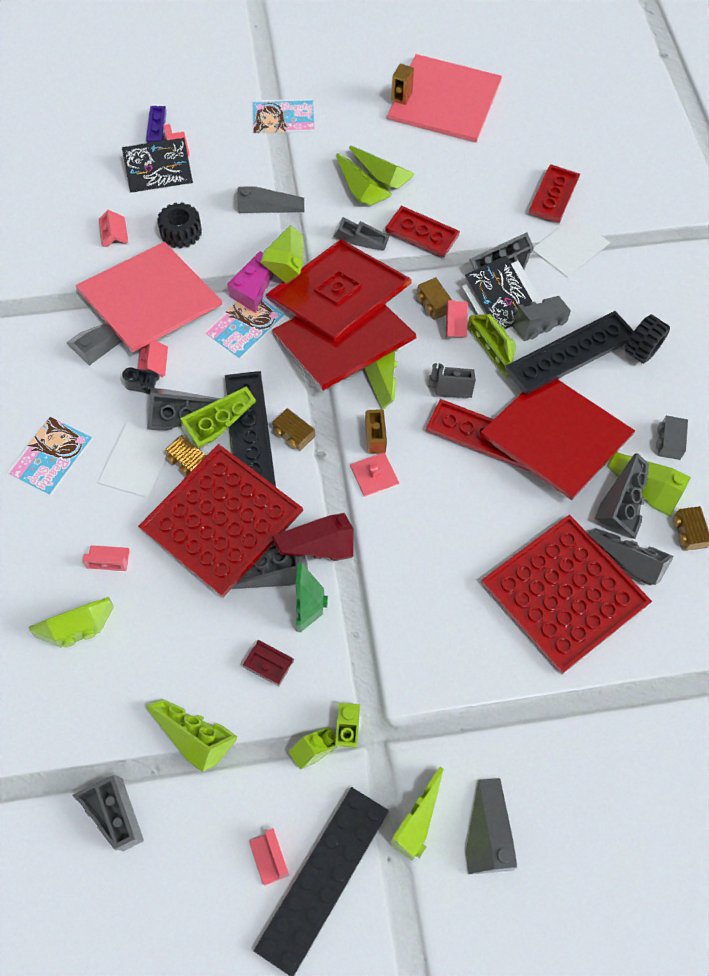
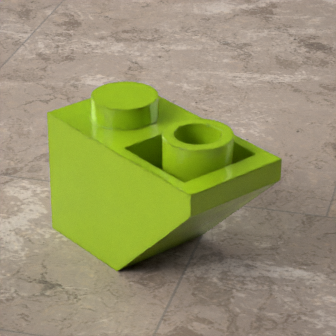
[335,702,360,748]
[289,727,337,770]

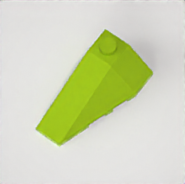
[349,145,415,189]
[336,153,392,206]
[260,225,303,283]
[365,349,398,409]
[180,386,256,448]
[608,452,691,517]
[147,699,238,772]
[390,766,444,861]

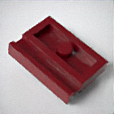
[243,639,294,687]

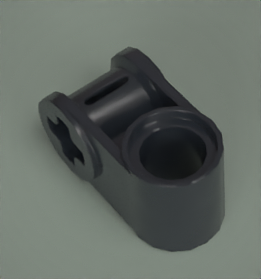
[122,367,160,394]

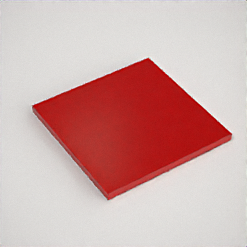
[266,239,412,343]
[272,305,417,390]
[480,379,636,500]

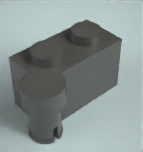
[428,363,476,398]

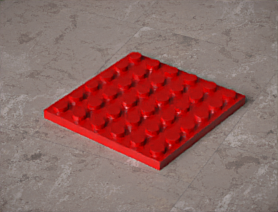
[138,444,304,598]
[481,514,652,675]

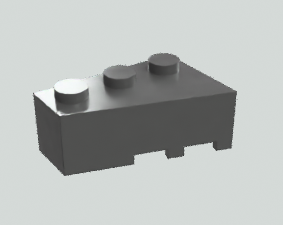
[513,296,571,342]
[72,775,144,851]

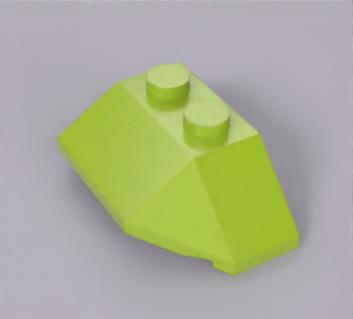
[467,314,516,378]
[29,597,114,648]

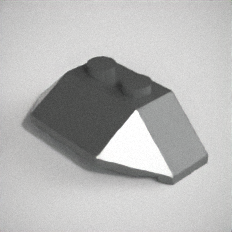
[469,232,534,270]

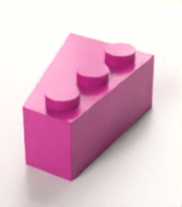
[227,251,274,313]

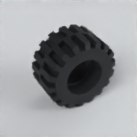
[157,202,202,248]
[625,314,670,364]

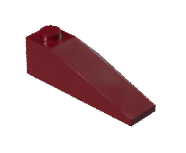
[272,513,354,561]

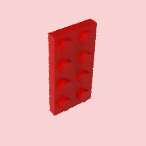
[528,164,580,224]
[385,205,460,258]

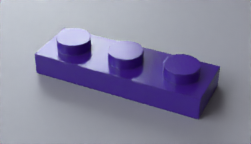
[146,106,167,143]

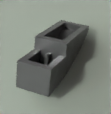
[333,217,389,250]

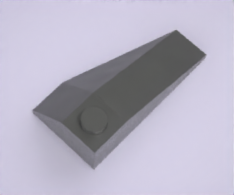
[237,186,305,213]
[66,323,122,366]
[147,388,221,430]
[594,453,649,539]
[588,528,674,585]
[232,544,308,589]
[466,778,517,875]

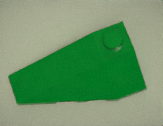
[296,563,328,632]

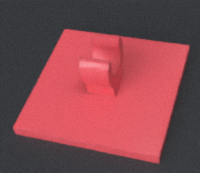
[350,453,399,497]

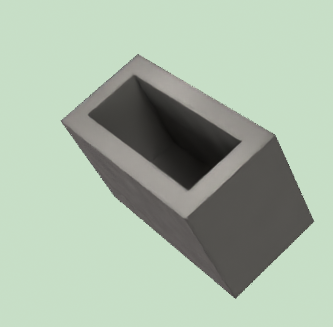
[656,415,688,460]

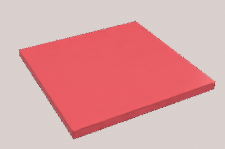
[387,54,502,143]
[76,242,222,352]

